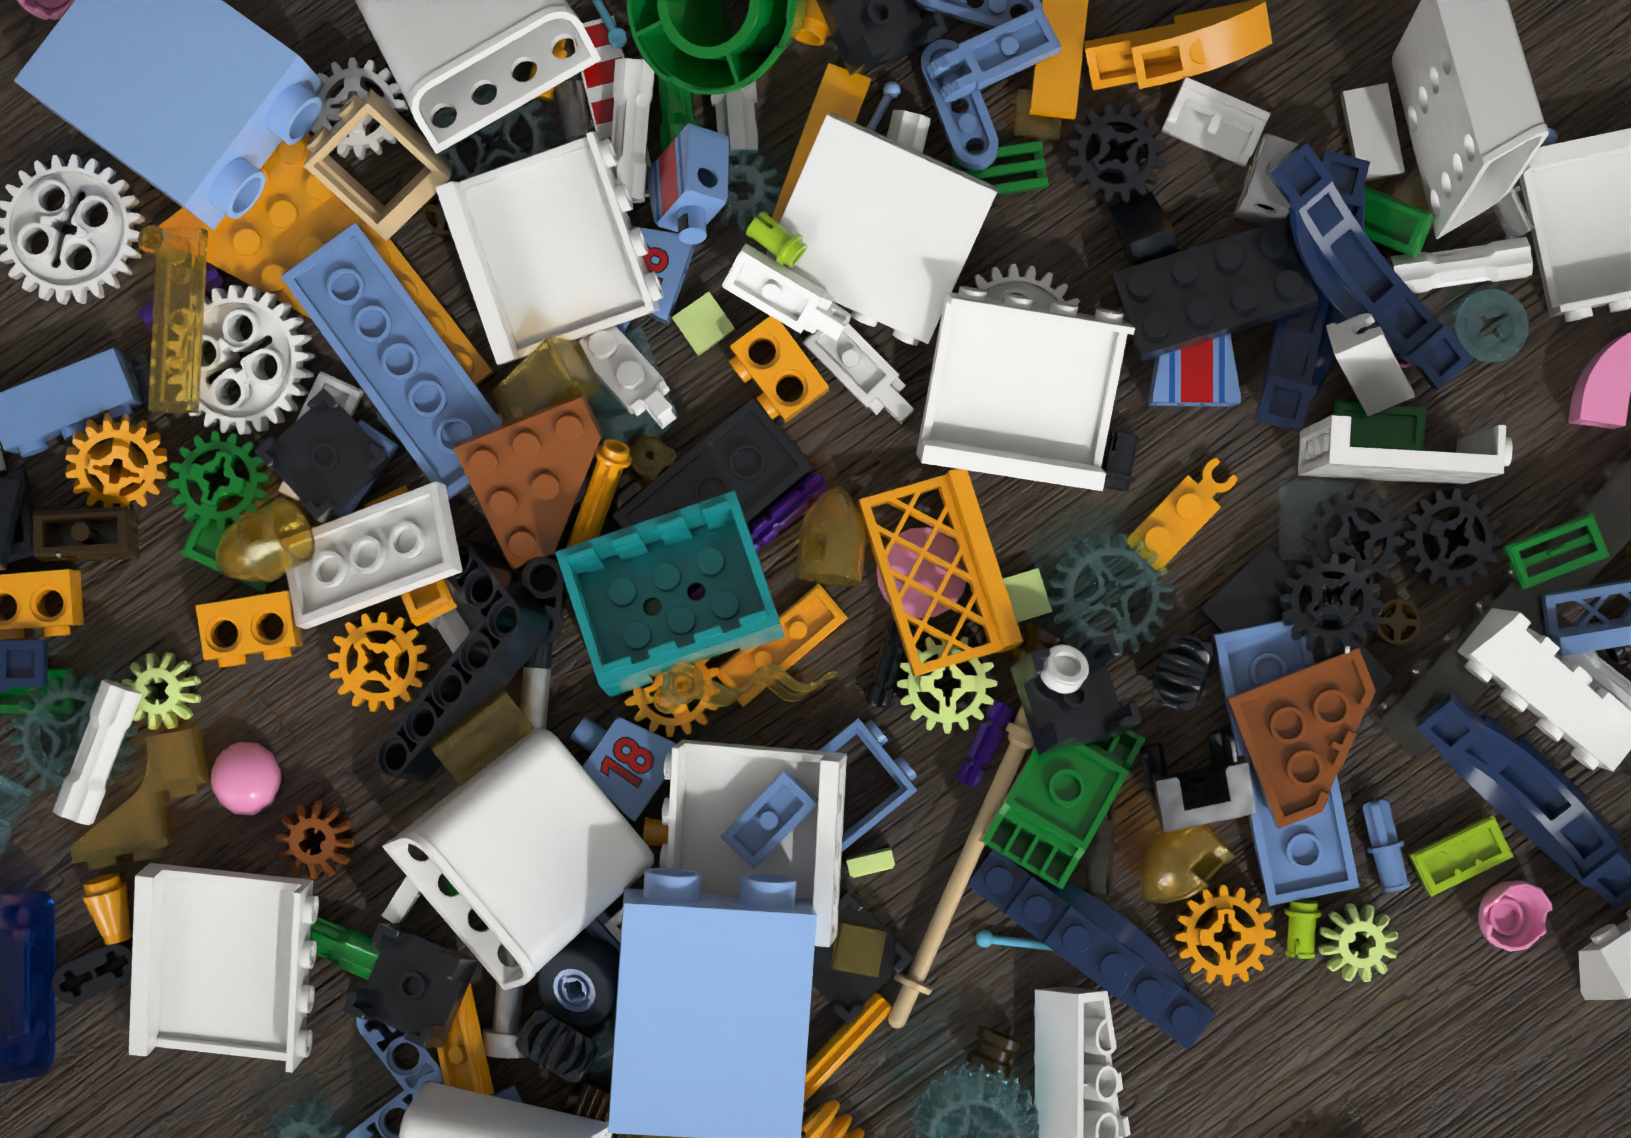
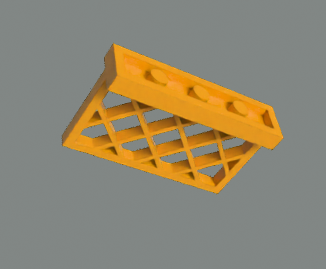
[857,469,1023,677]

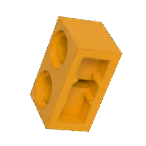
[729,316,829,423]
[0,569,84,640]
[195,591,303,668]

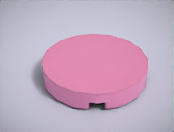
[876,527,966,618]

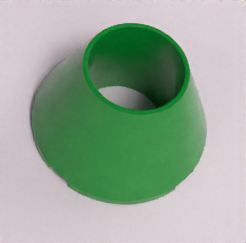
[627,0,806,95]

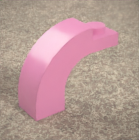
[1568,332,1631,429]

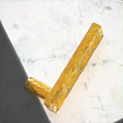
[138,225,208,413]

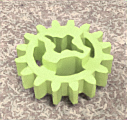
[897,634,997,734]

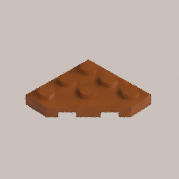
[453,392,602,570]
[1226,647,1376,829]

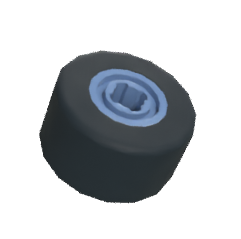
[538,936,620,1027]

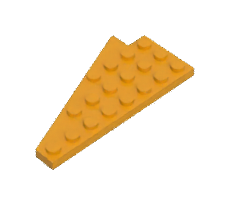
[155,133,494,386]

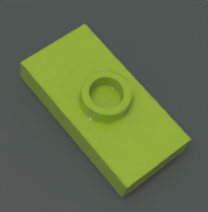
[1408,815,1514,897]

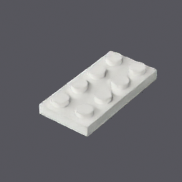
[281,481,463,629]

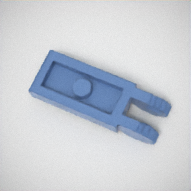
[926,7,1061,103]

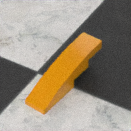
[772,63,871,223]

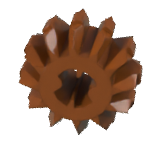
[276,800,356,880]

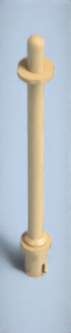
[888,704,1034,1029]

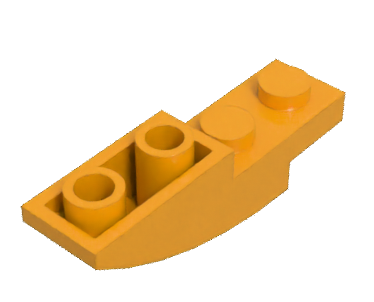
[1084,0,1272,90]

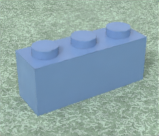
[0,348,144,457]

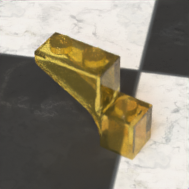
[71,728,210,870]

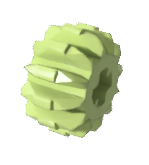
[122,652,201,730]
[1318,903,1398,982]

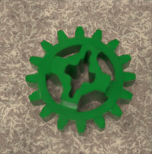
[168,431,271,533]

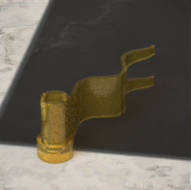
[653,663,838,714]

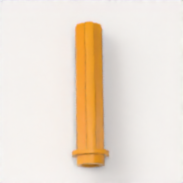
[566,439,632,548]
[803,992,892,1112]

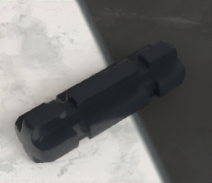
[866,618,911,709]

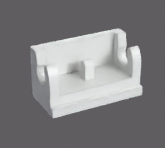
[1161,77,1271,167]
[1326,313,1415,416]

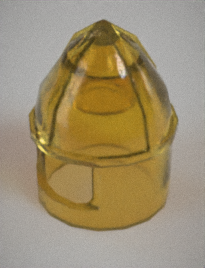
[794,486,869,586]
[215,498,315,582]
[1140,824,1235,904]

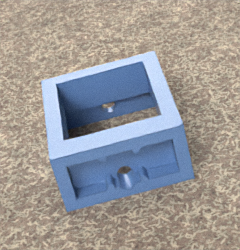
[817,718,918,852]

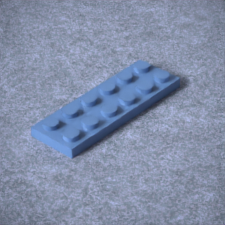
[281,222,503,499]
[1212,620,1359,906]

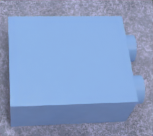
[14,0,325,230]
[608,868,817,1138]

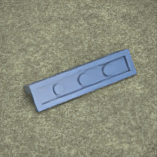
[1541,579,1631,656]

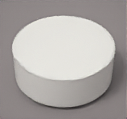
[1040,645,1089,694]

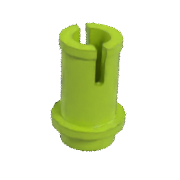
[746,211,807,268]
[1284,899,1322,959]

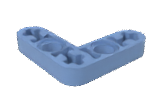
[345,1017,444,1138]

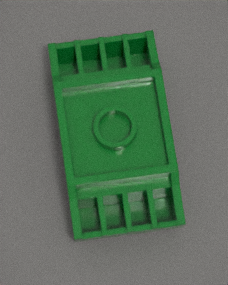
[979,730,1145,889]

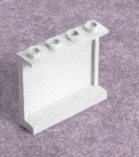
[766,112,999,346]
[1519,128,1631,322]
[435,131,664,365]
[916,286,1135,491]
[1298,415,1513,485]
[660,740,847,947]
[129,863,319,1073]

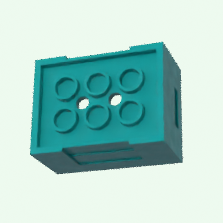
[555,490,785,697]

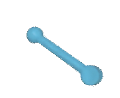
[592,0,627,48]
[975,929,1053,951]

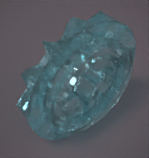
[1454,289,1529,363]

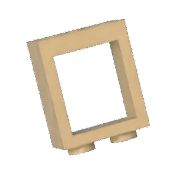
[304,89,453,241]

